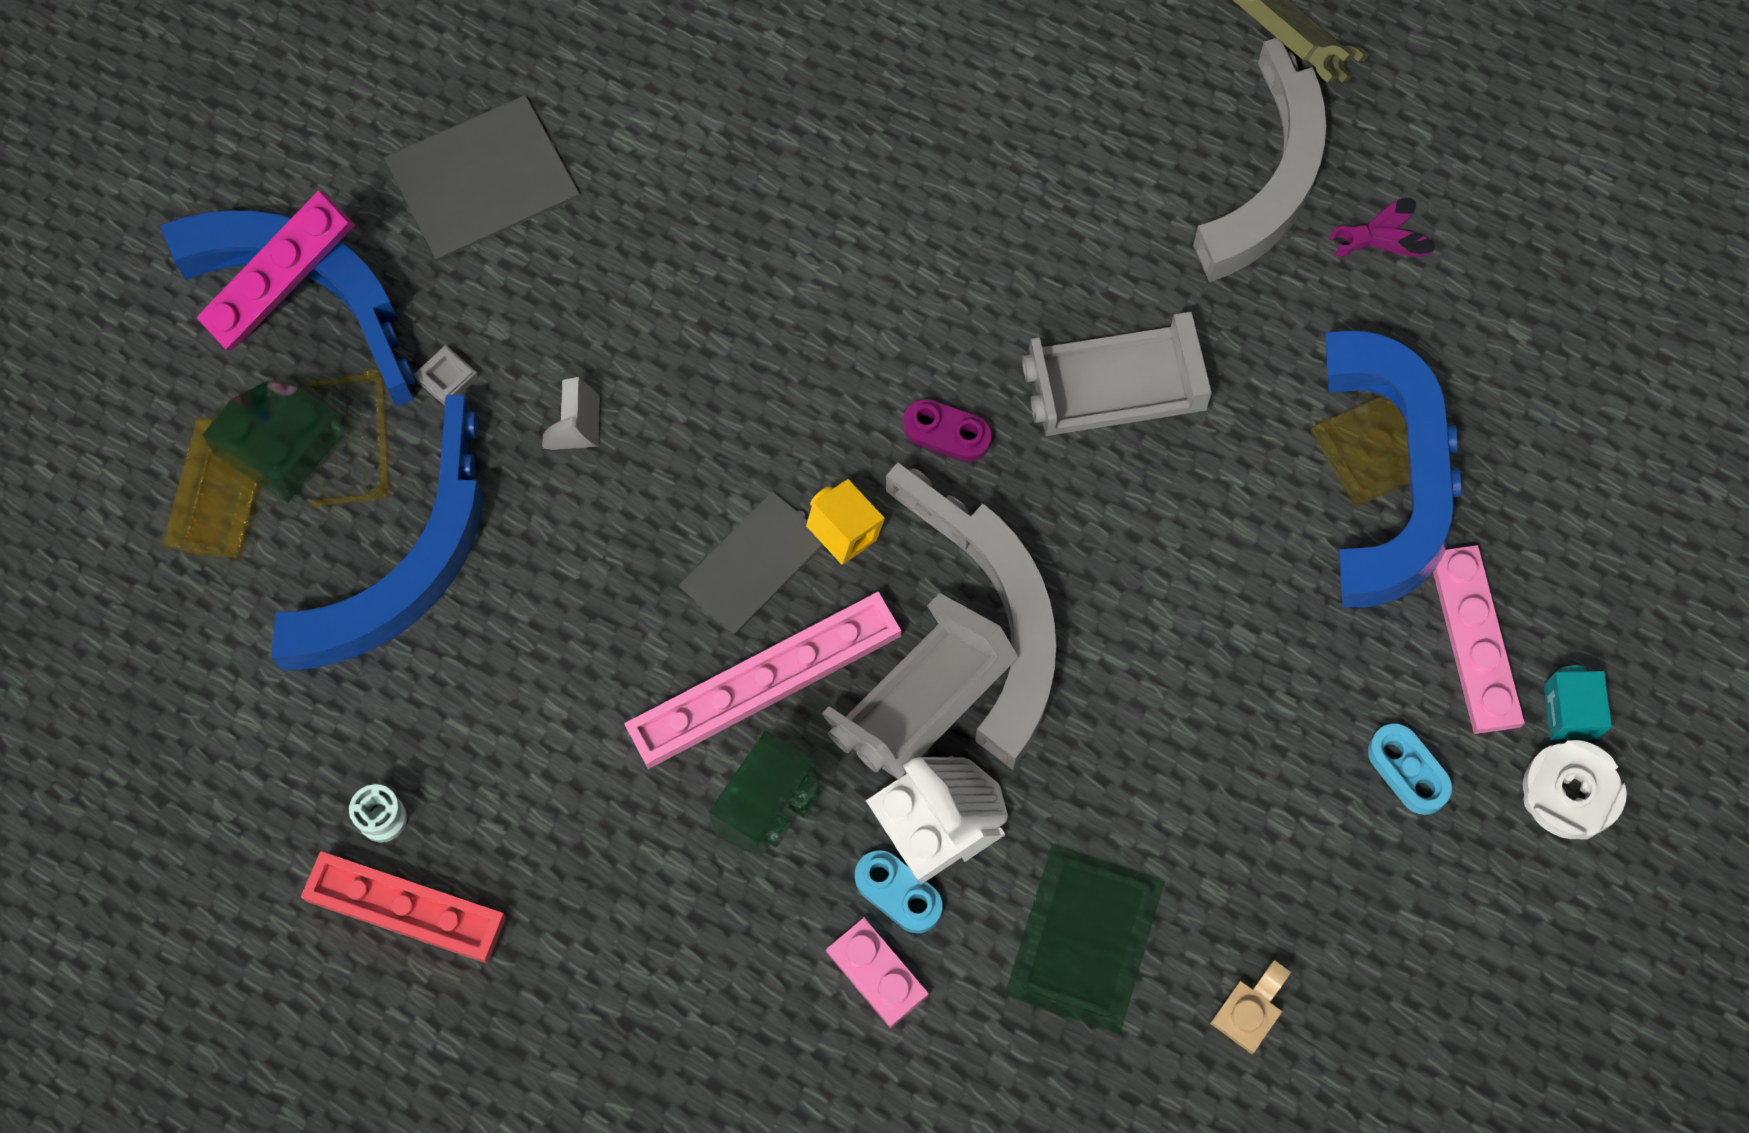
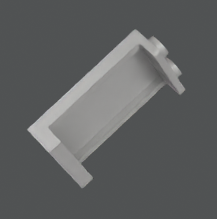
[1022,312,1212,436]
[822,593,1018,780]

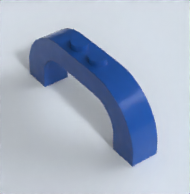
[1325,331,1461,607]

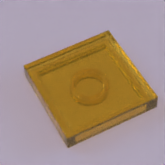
[1311,396,1410,508]

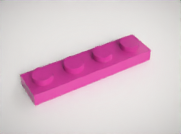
[197,190,355,350]

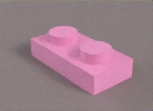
[826,918,929,1029]

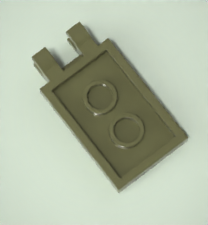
[1233,0,1369,83]

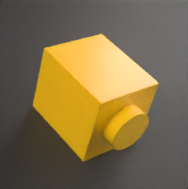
[806,479,885,565]

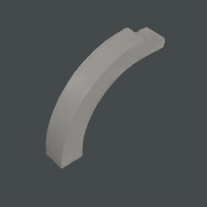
[1193,38,1326,282]

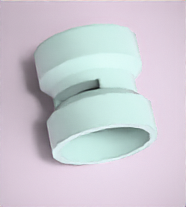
[349,784,407,843]

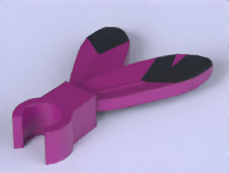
[1329,198,1435,257]

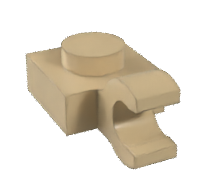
[1210,960,1291,1054]

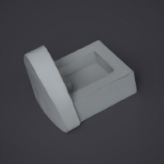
[542,377,600,450]

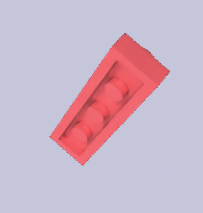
[301,851,506,964]

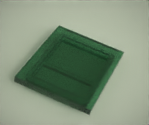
[1004,846,1165,1034]

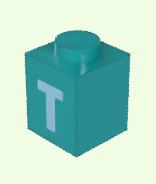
[1544,665,1612,740]

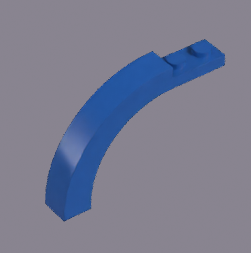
[160,211,416,407]
[271,395,484,671]

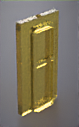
[162,418,270,559]

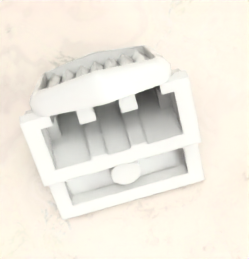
[866,756,1008,885]

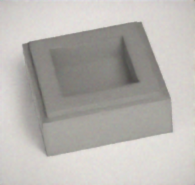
[413,345,479,406]

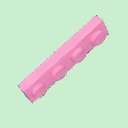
[1433,545,1524,734]

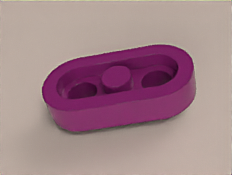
[903,400,992,462]

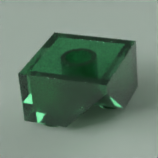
[202,380,344,503]
[709,730,821,856]

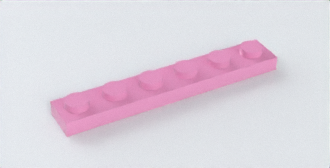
[624,592,901,769]

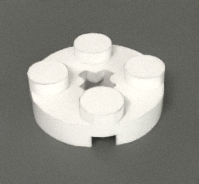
[1523,740,1627,839]

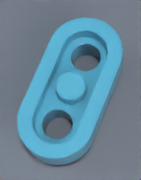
[1368,724,1452,815]
[855,851,942,933]

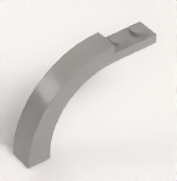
[886,462,1056,770]

